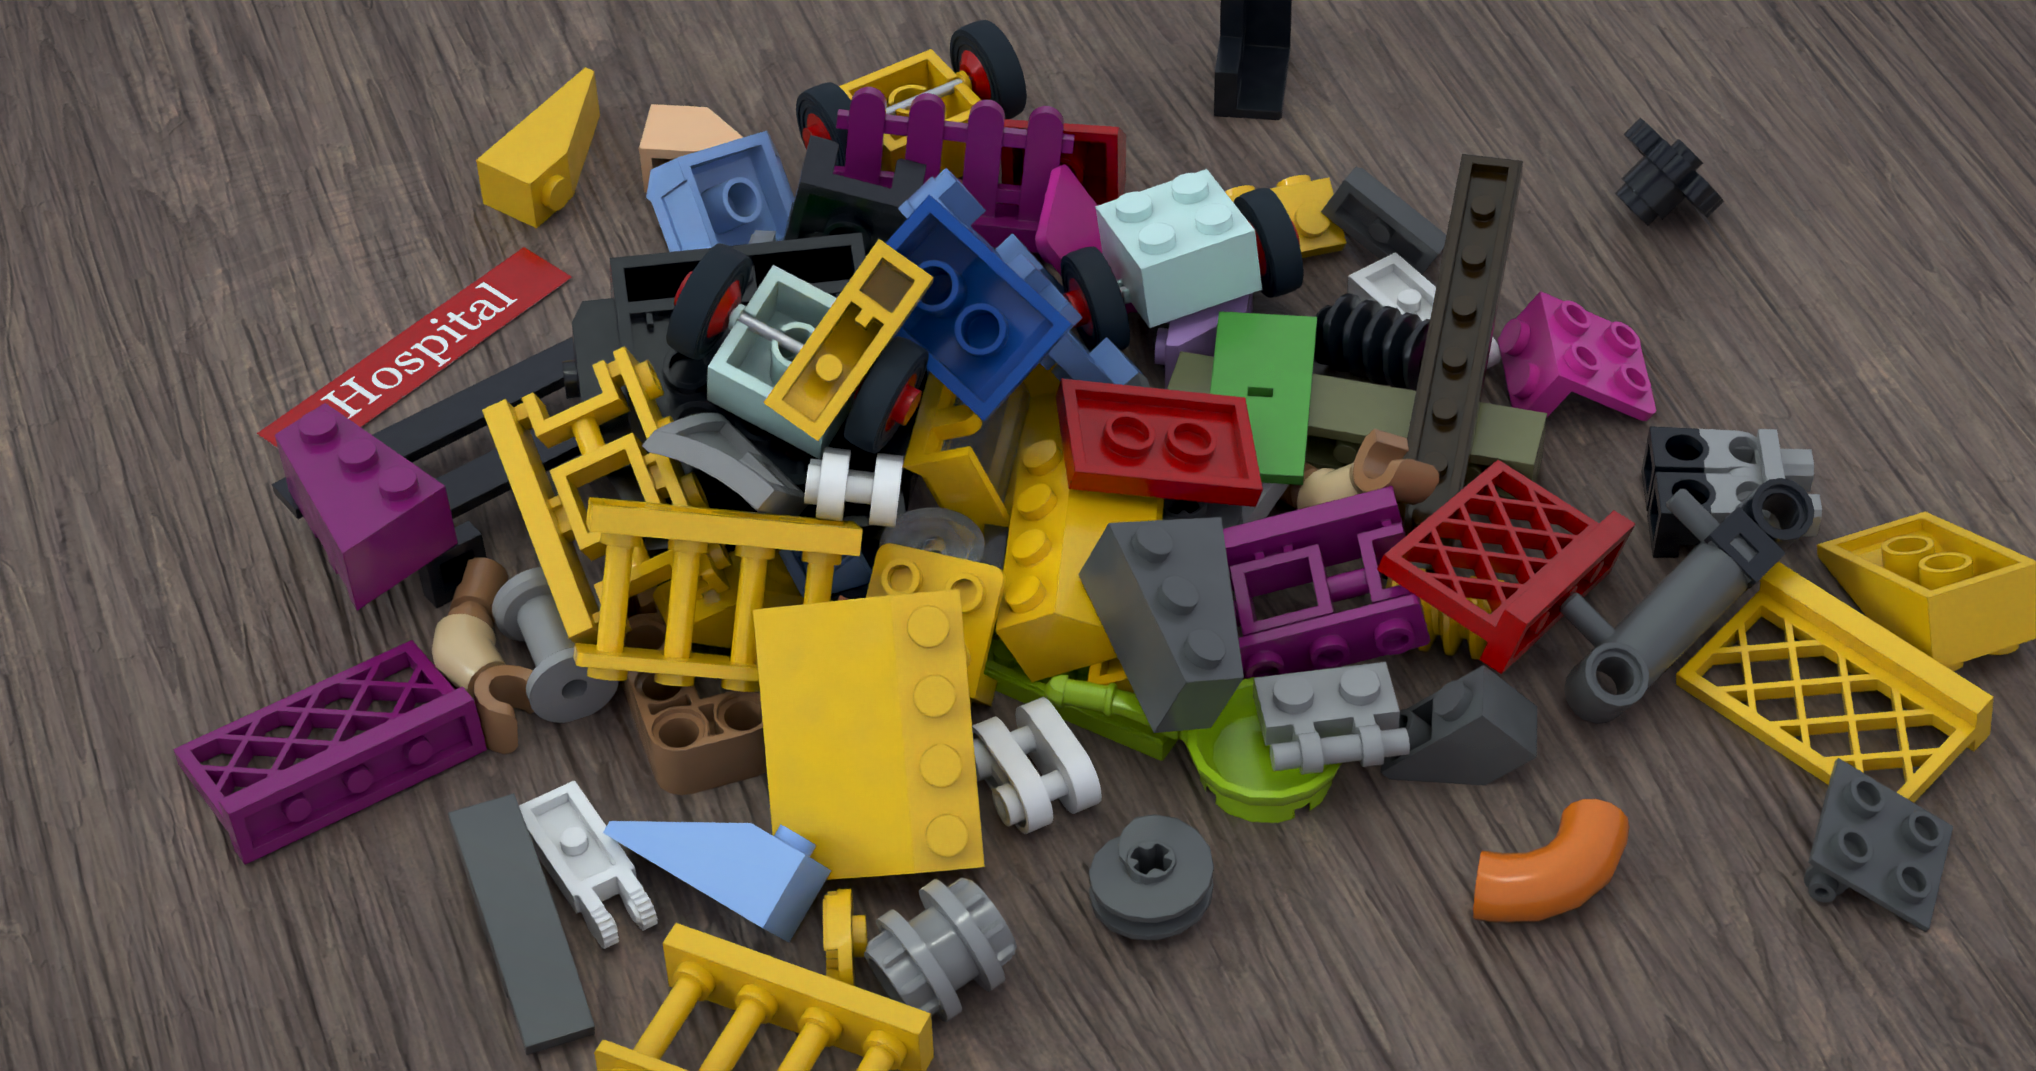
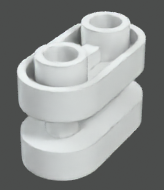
[804,447,903,527]
[972,697,1102,834]

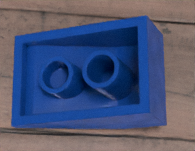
[886,194,1073,422]

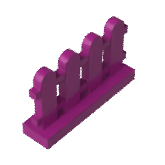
[833,87,1075,253]

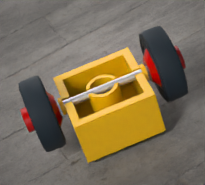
[796,20,1027,178]

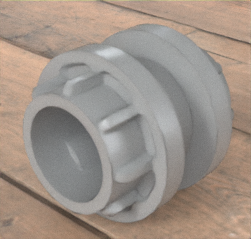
[864,878,1017,1022]

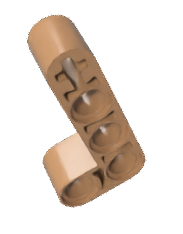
[600,585,767,795]

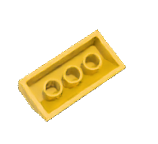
[995,436,1164,682]

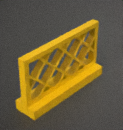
[1676,561,1994,803]

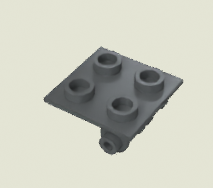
[1804,758,1953,932]

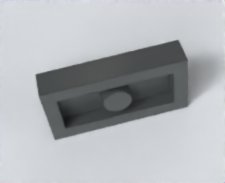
[1321,166,1446,275]

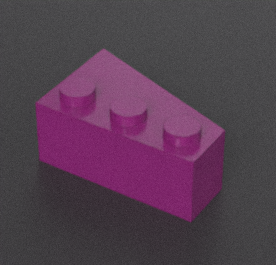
[275,403,458,611]

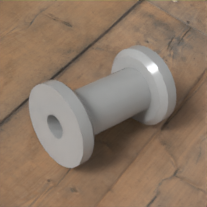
[492,567,619,723]

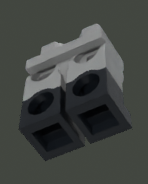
[1641,426,1822,558]

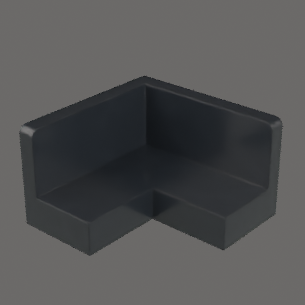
[1214,0,1292,120]

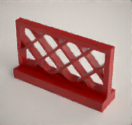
[1377,460,1635,674]

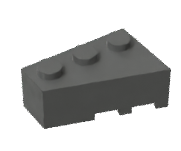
[1078,517,1244,733]

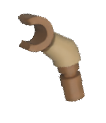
[1279,429,1439,510]
[432,558,534,754]

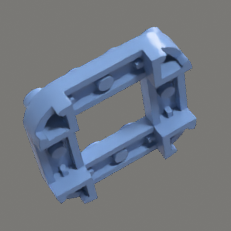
[898,168,1143,385]

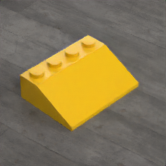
[753,589,985,880]

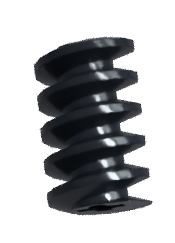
[1314,293,1430,391]

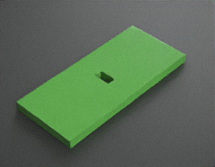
[1210,311,1317,485]

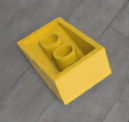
[1817,511,2036,671]

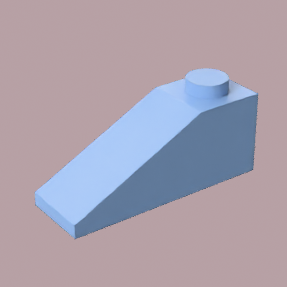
[603,821,831,942]

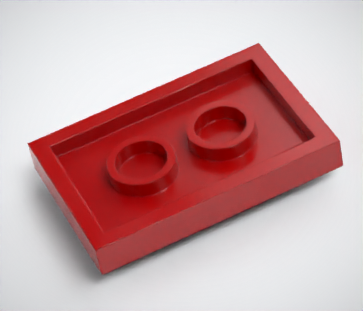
[1055,378,1263,507]

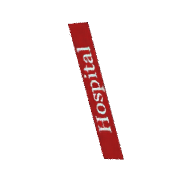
[257,247,572,448]

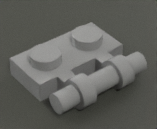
[1253,662,1410,775]

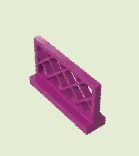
[173,640,487,865]

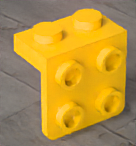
[866,543,1006,708]

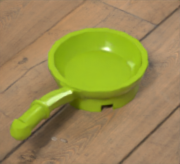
[1045,675,1342,823]

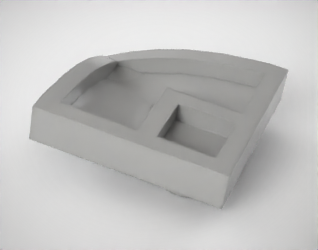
[642,413,809,516]

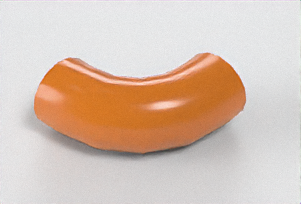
[1473,799,1630,922]

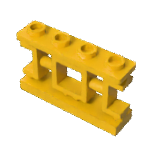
[482,346,732,645]

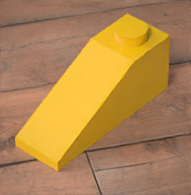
[476,67,600,228]
[763,239,934,441]

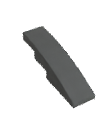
[448,793,595,1055]

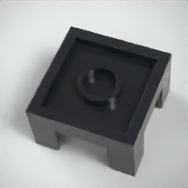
[783,135,926,256]

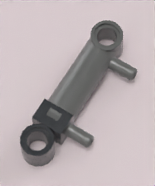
[1560,478,1814,724]

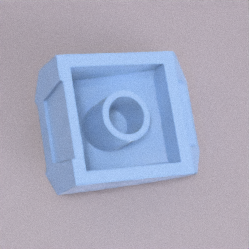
[646,131,795,252]

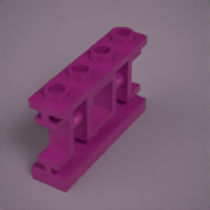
[1223,486,1431,680]

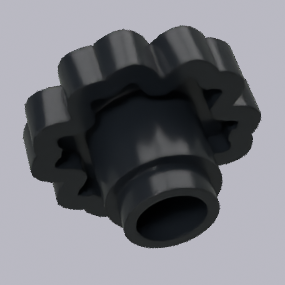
[1615,118,1724,226]

